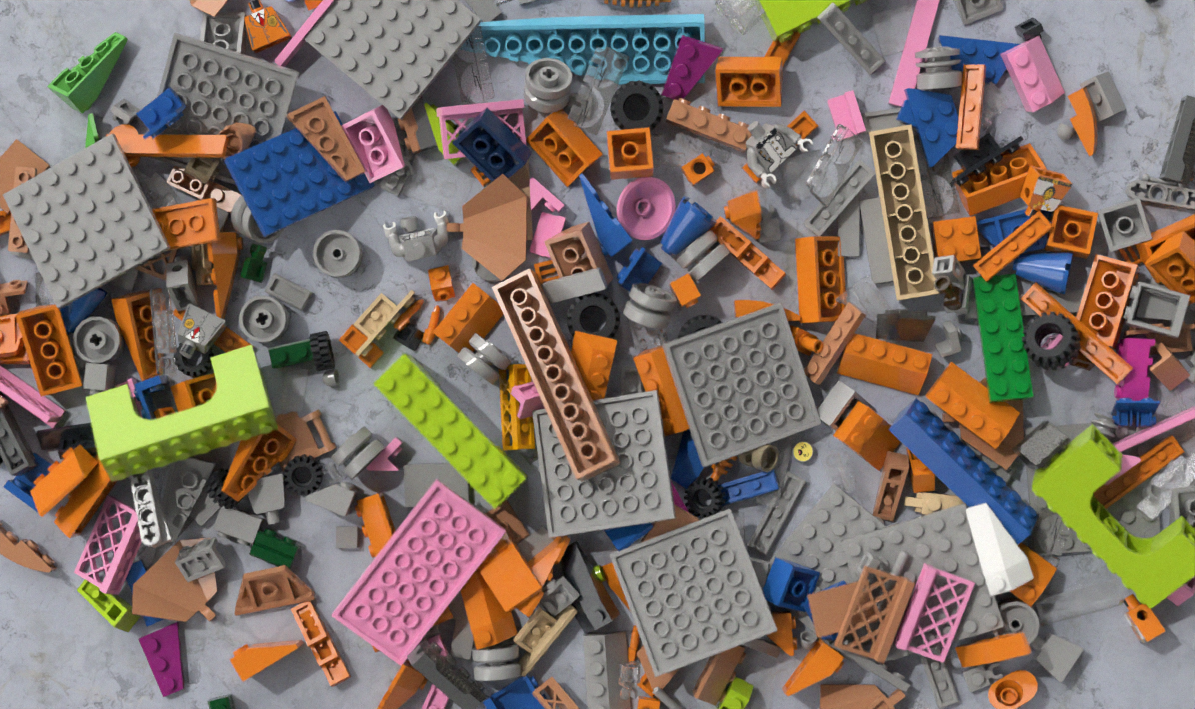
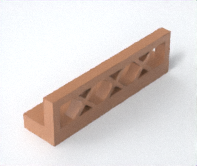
[532,677,579,709]

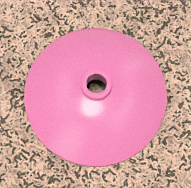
[617,177,676,240]

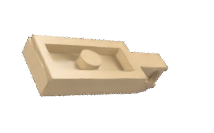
[191,244,212,285]

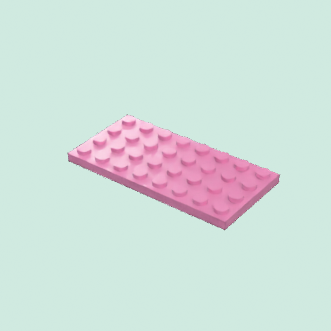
[332,479,506,666]

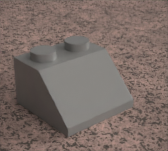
[1096,198,1152,252]
[817,381,876,432]
[305,481,359,516]

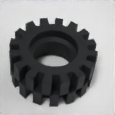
[309,331,335,372]
[174,343,215,377]
[283,454,324,495]
[205,468,245,509]
[684,477,726,518]

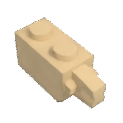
[904,492,966,514]

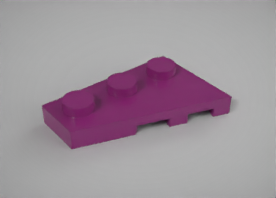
[661,35,723,100]
[138,622,184,697]

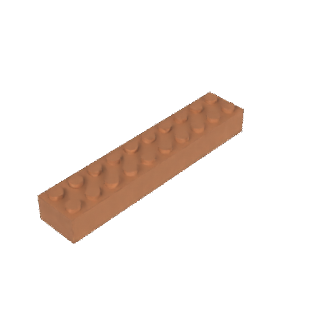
[492,268,621,482]

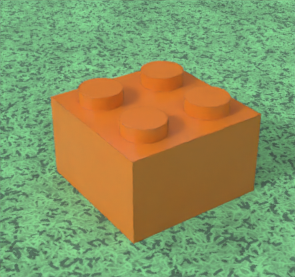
[607,128,653,180]
[1044,205,1098,259]
[930,216,981,262]

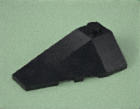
[561,541,620,634]

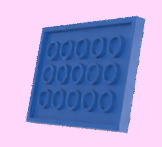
[224,111,375,237]

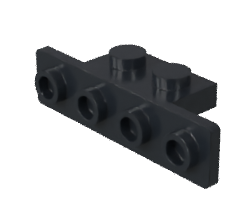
[949,133,1024,187]
[36,423,98,459]

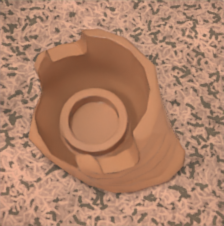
[218,123,256,159]

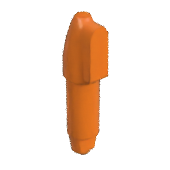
[393,299,424,331]
[422,305,440,345]
[628,624,640,664]

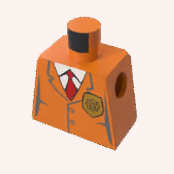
[244,0,292,54]

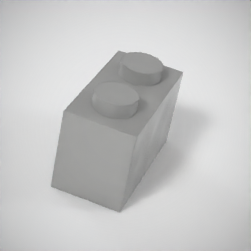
[84,363,117,394]
[213,505,265,546]

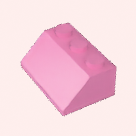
[1000,35,1065,112]

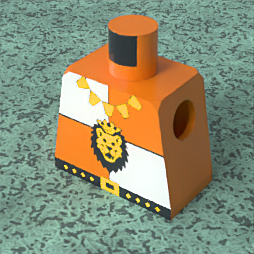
[1020,166,1073,217]
[1122,594,1165,643]

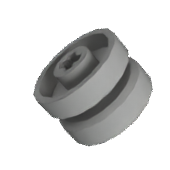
[523,58,572,113]
[231,195,284,244]
[313,230,363,278]
[676,230,730,283]
[623,283,677,329]
[239,295,290,343]
[73,317,126,364]
[457,333,511,385]
[331,426,386,480]
[992,598,1040,644]
[472,644,521,681]

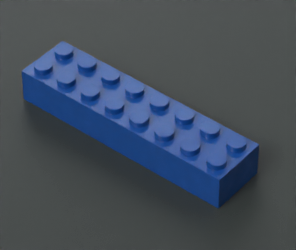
[889,398,1039,545]

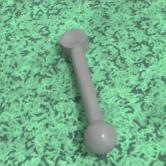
[1142,174,1186,188]

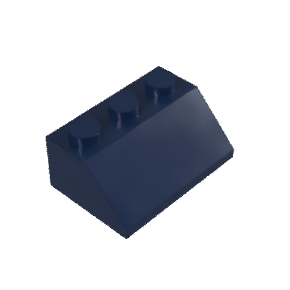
[452,108,532,182]

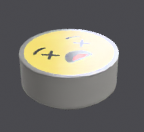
[792,441,814,462]

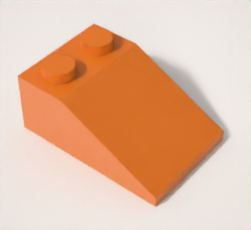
[833,401,901,471]
[478,533,543,614]
[782,638,844,696]
[230,640,304,681]

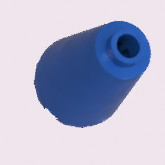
[660,195,717,256]
[1012,252,1073,295]
[60,287,107,335]

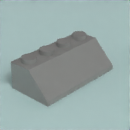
[583,631,631,709]

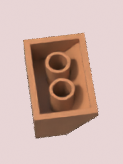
[544,222,613,285]
[692,645,746,706]

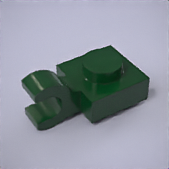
[240,243,267,283]

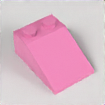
[341,105,405,183]

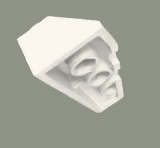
[966,503,1034,596]

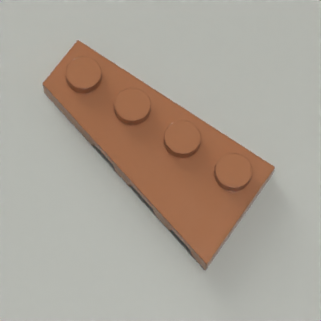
[286,96,365,182]

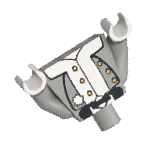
[745,121,813,189]
[383,210,449,261]

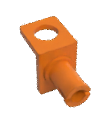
[789,325,824,356]

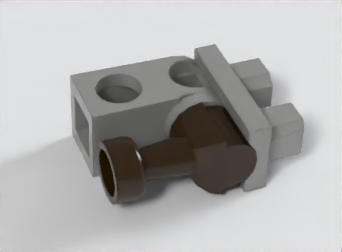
[932,255,972,315]

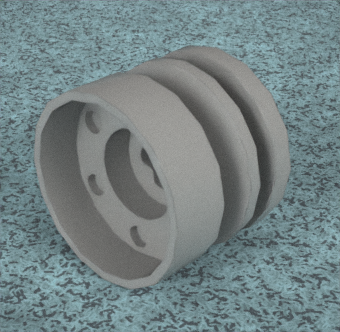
[915,46,962,89]

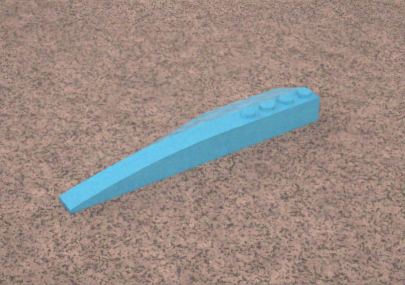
[460,14,705,84]

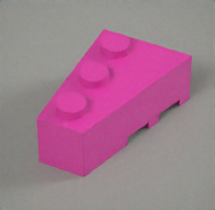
[1114,338,1155,401]

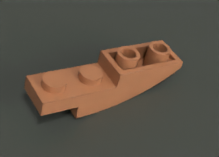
[166,165,241,213]
[0,521,57,573]

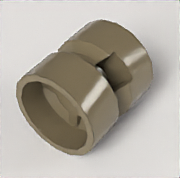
[738,444,779,472]

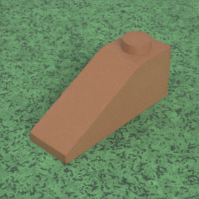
[872,451,909,521]

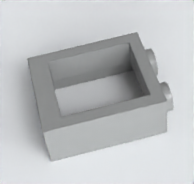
[1123,282,1190,339]

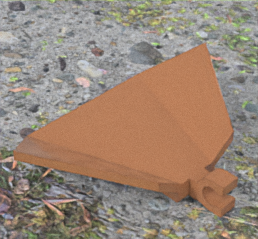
[447,174,528,281]
[942,377,1024,470]
[132,538,217,622]
[819,684,906,709]

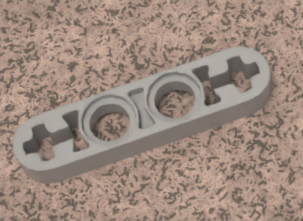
[1126,180,1195,210]
[130,470,163,547]

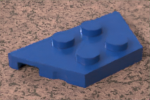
[938,35,1019,85]
[904,88,959,168]
[976,209,1052,254]

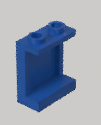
[483,673,551,709]

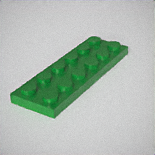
[972,274,1034,403]

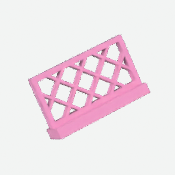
[436,99,527,159]
[0,364,66,428]
[74,495,142,595]
[893,563,975,663]

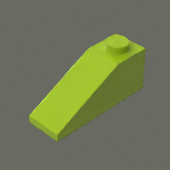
[77,575,141,632]

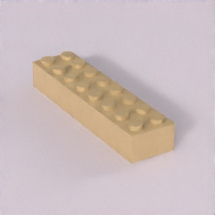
[869,125,940,301]

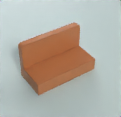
[1150,342,1191,391]

